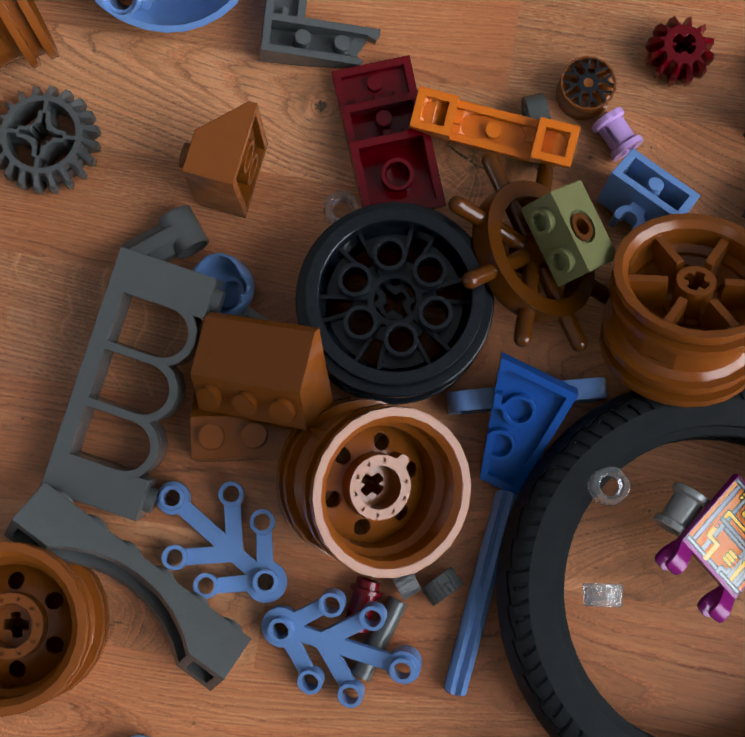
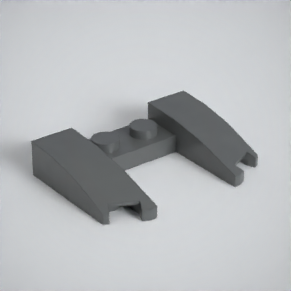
[259,0,381,68]

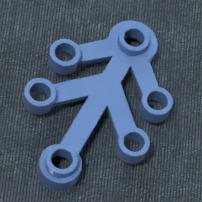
[156,481,287,603]
[261,588,422,708]

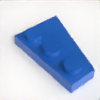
[480,351,578,495]

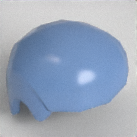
[193,252,255,316]

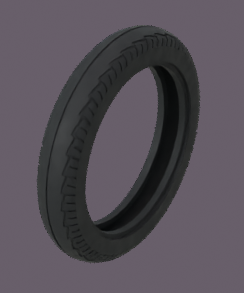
[497,389,745,737]

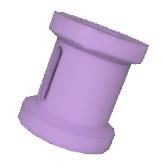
[591,107,644,161]

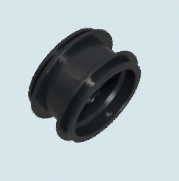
[296,202,494,405]

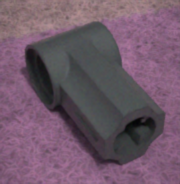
[120,205,209,262]

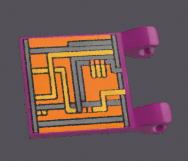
[655,473,745,623]

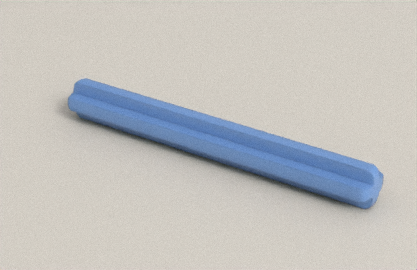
[444,490,517,696]

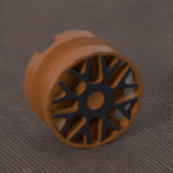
[556,56,616,120]

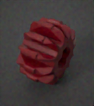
[645,16,715,87]

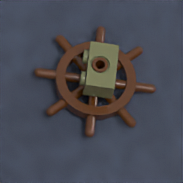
[448,152,616,352]

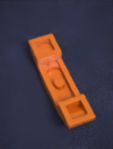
[409,86,581,168]

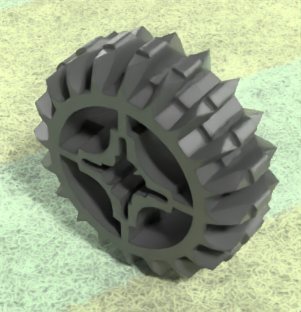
[0,85,101,195]

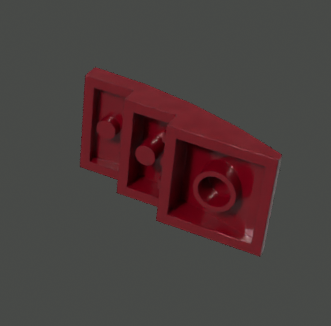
[332,55,446,209]

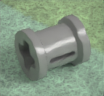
[653,482,710,537]

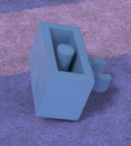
[596,148,701,233]

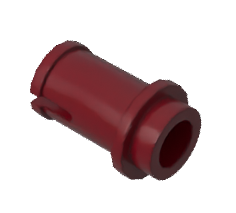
[345,576,383,633]

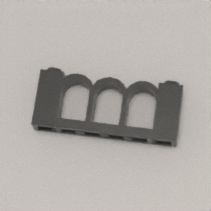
[40,247,226,521]

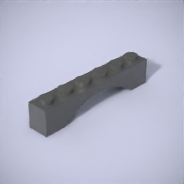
[4,482,251,691]

